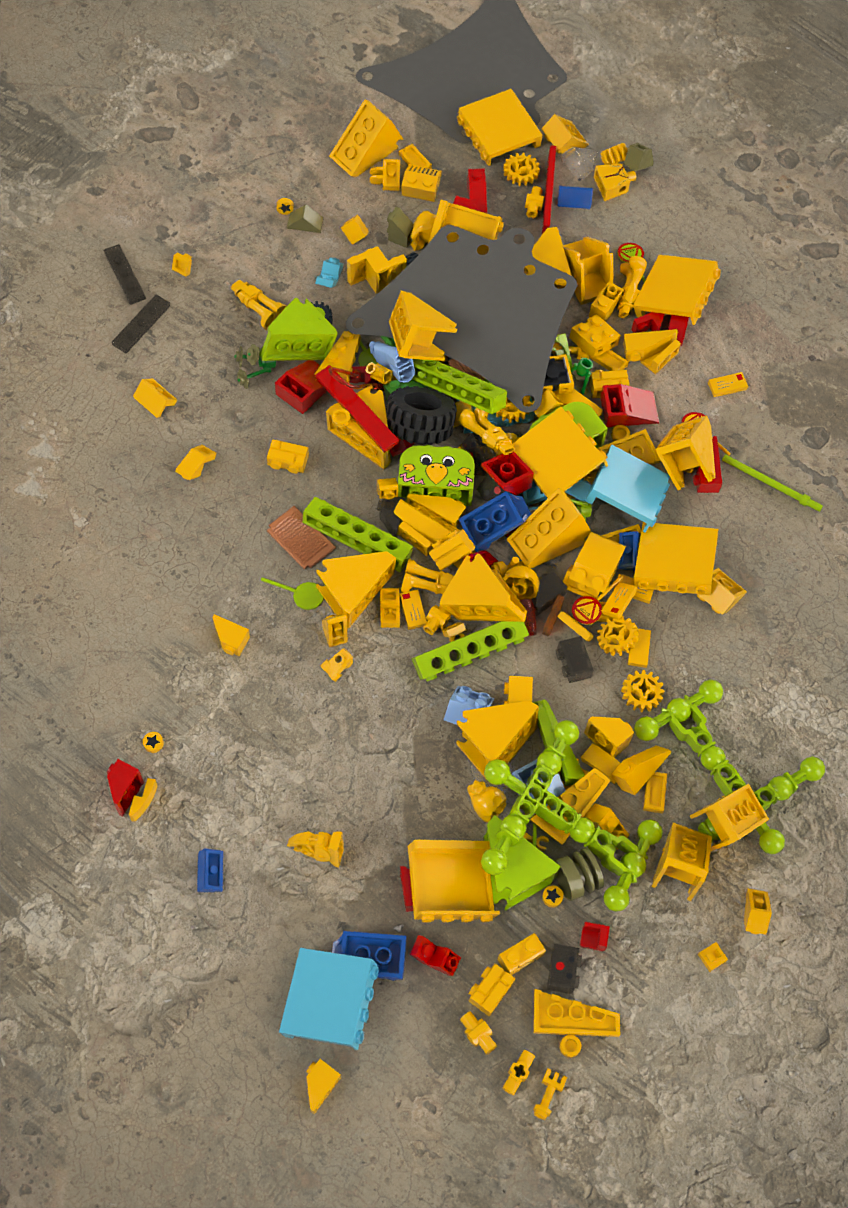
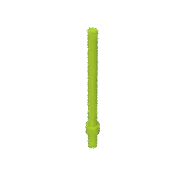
[722,454,823,512]

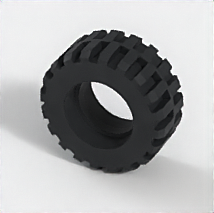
[386,386,457,445]

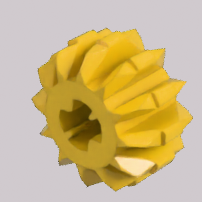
[600,143,628,165]

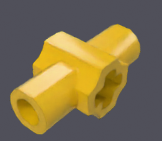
[525,186,544,218]
[366,362,397,385]
[423,605,451,635]
[460,1011,497,1055]
[502,1050,535,1096]

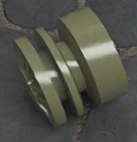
[554,847,604,901]

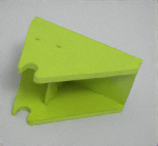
[259,298,338,361]
[483,815,561,911]

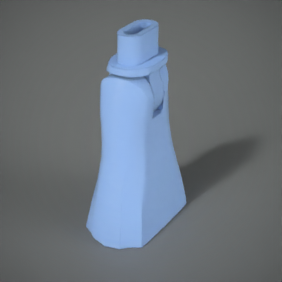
[369,341,415,383]

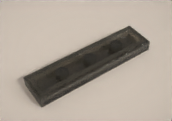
[103,244,146,305]
[112,294,170,354]

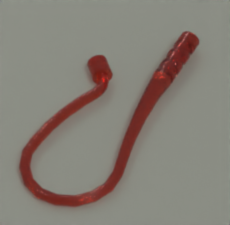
[328,367,384,391]

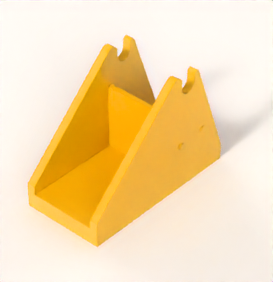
[329,99,403,177]
[523,227,572,289]
[563,237,613,305]
[389,290,458,361]
[326,385,391,469]
[656,416,715,491]
[507,488,591,568]
[316,551,396,629]
[440,554,527,622]
[456,700,539,779]
[689,783,769,851]
[651,823,712,901]

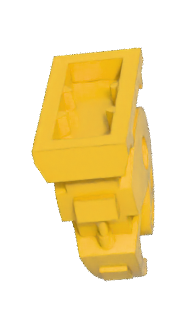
[287,831,344,868]

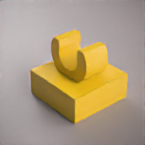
[172,252,192,277]
[441,622,466,642]
[698,942,728,972]

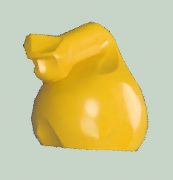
[411,211,436,251]
[467,780,507,823]

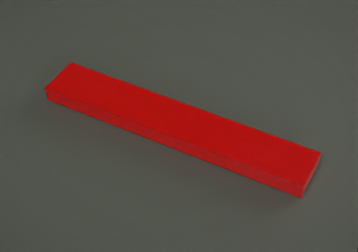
[542,145,556,234]
[315,365,399,453]

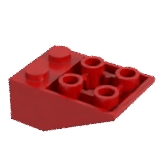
[275,360,327,414]
[600,384,659,427]

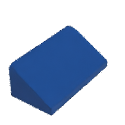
[557,186,593,209]
[618,531,641,571]
[197,848,223,892]

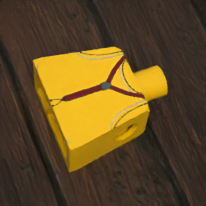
[594,163,636,201]

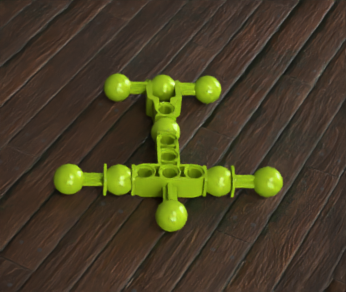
[634,679,825,855]
[481,720,663,912]

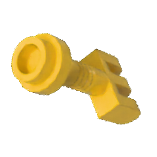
[551,342,590,359]
[533,1068,567,1120]

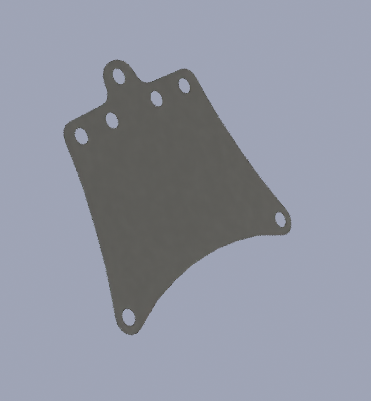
[356,0,567,143]
[346,225,577,413]

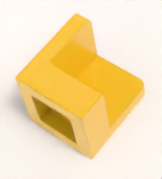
[341,214,369,244]

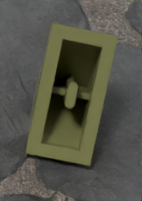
[287,205,323,233]

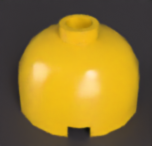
[503,565,540,603]

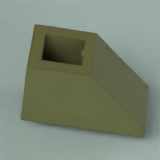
[624,143,654,171]
[387,206,414,248]

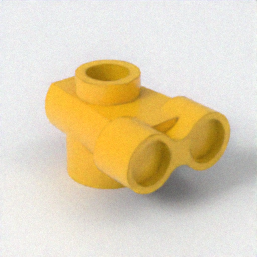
[320,648,353,682]

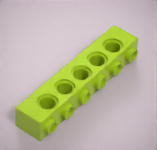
[412,359,507,414]
[302,497,413,572]
[411,621,529,682]

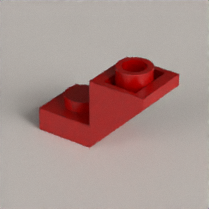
[410,935,461,977]

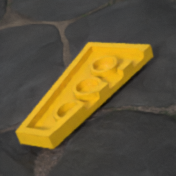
[315,331,361,384]
[591,429,661,472]
[529,768,611,845]
[533,988,620,1037]

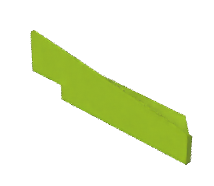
[532,699,585,786]

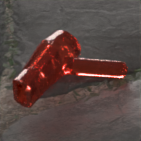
[519,598,537,636]

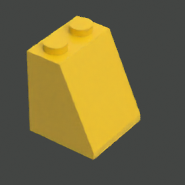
[569,532,626,593]

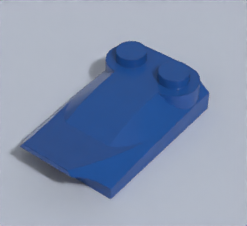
[459,491,531,552]
[332,931,407,981]

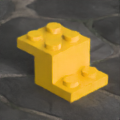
[347,246,407,294]

